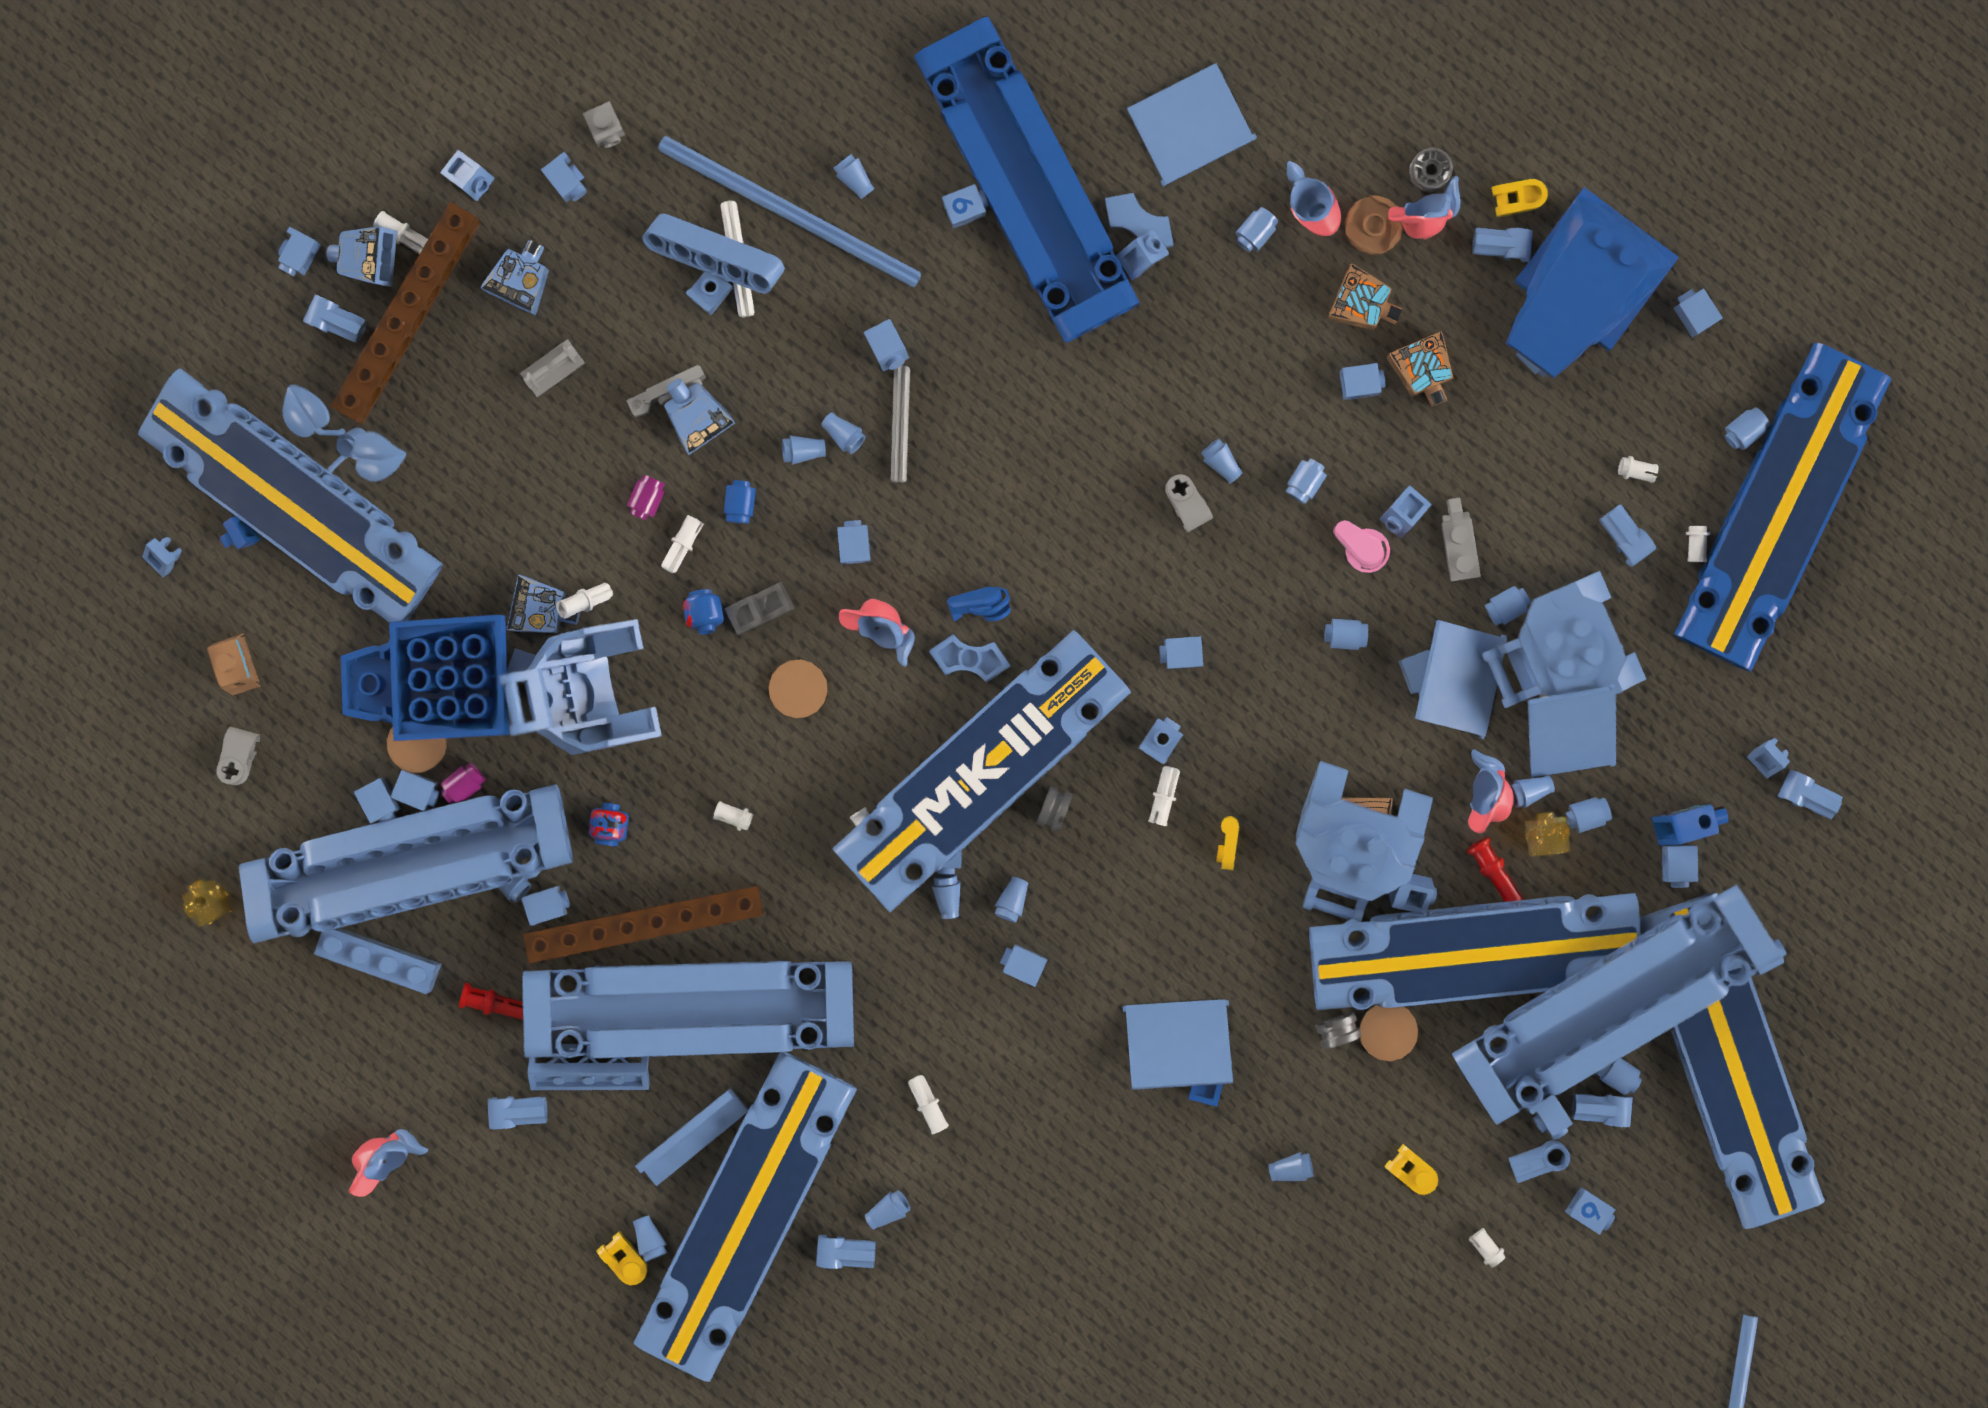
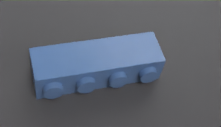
[314,928,441,994]

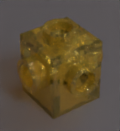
[1525,812,1571,857]
[181,879,232,927]

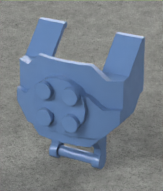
[1482,571,1646,708]
[499,619,662,755]
[1296,761,1433,921]

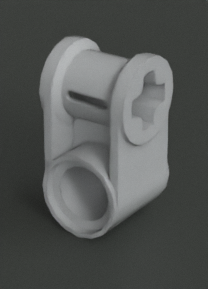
[1165,474,1213,533]
[216,726,260,785]

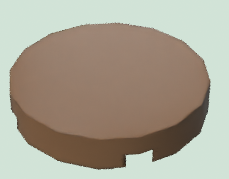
[1345,196,1404,255]
[769,659,828,718]
[387,727,447,773]
[1359,1004,1418,1061]

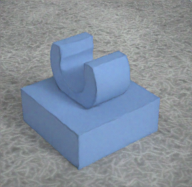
[142,537,182,577]
[1747,738,1790,778]

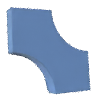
[1105,193,1174,248]
[929,635,1010,683]

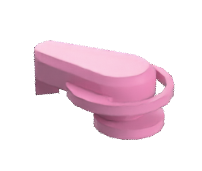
[1333,520,1390,573]

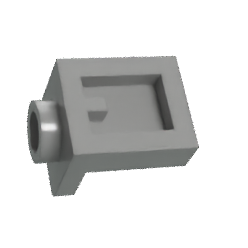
[583,101,625,148]

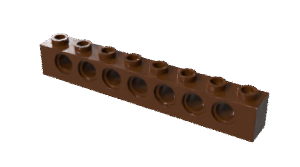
[330,202,481,425]
[523,885,765,963]

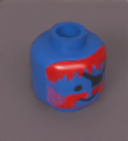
[683,589,724,635]
[588,803,629,846]

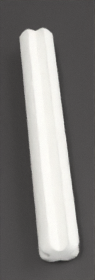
[720,201,754,317]

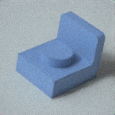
[440,150,494,201]
[1116,230,1169,280]
[1380,485,1432,538]

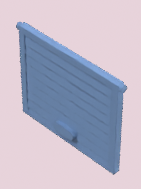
[1127,63,1257,186]
[1415,620,1507,739]
[1528,684,1616,778]
[1123,999,1233,1090]

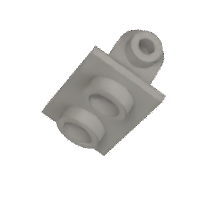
[520,339,585,397]

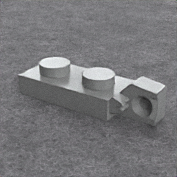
[627,365,706,417]
[1441,498,1481,582]

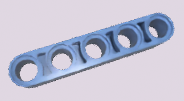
[642,214,785,294]

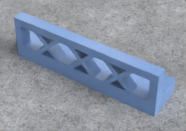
[527,1044,649,1090]
[635,1087,748,1186]

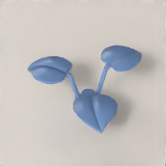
[283,384,406,482]

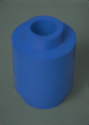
[724,480,756,524]

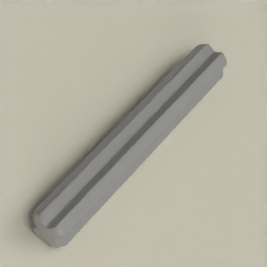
[891,366,910,483]

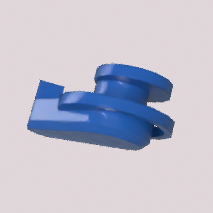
[947,587,1011,621]

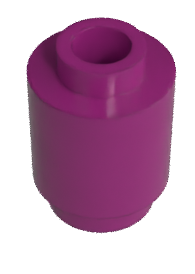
[626,475,665,521]
[441,762,486,804]

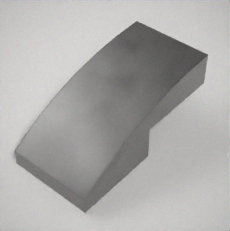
[725,582,795,635]

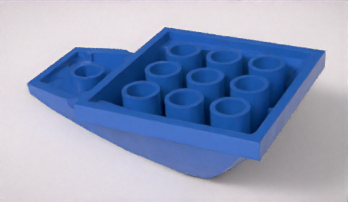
[1506,187,1679,379]
[341,615,509,741]

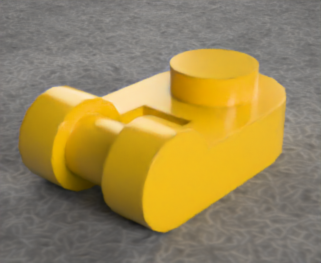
[1492,179,1548,217]
[1216,816,1239,870]
[1384,1144,1438,1195]
[596,1231,648,1285]

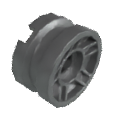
[1409,147,1453,192]
[1036,786,1073,832]
[1315,1013,1362,1049]

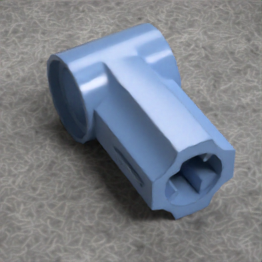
[1472,228,1533,262]
[303,295,367,344]
[1599,504,1656,567]
[1777,770,1843,819]
[1572,1093,1633,1127]
[487,1096,548,1129]
[1508,1140,1570,1183]
[816,1235,876,1269]

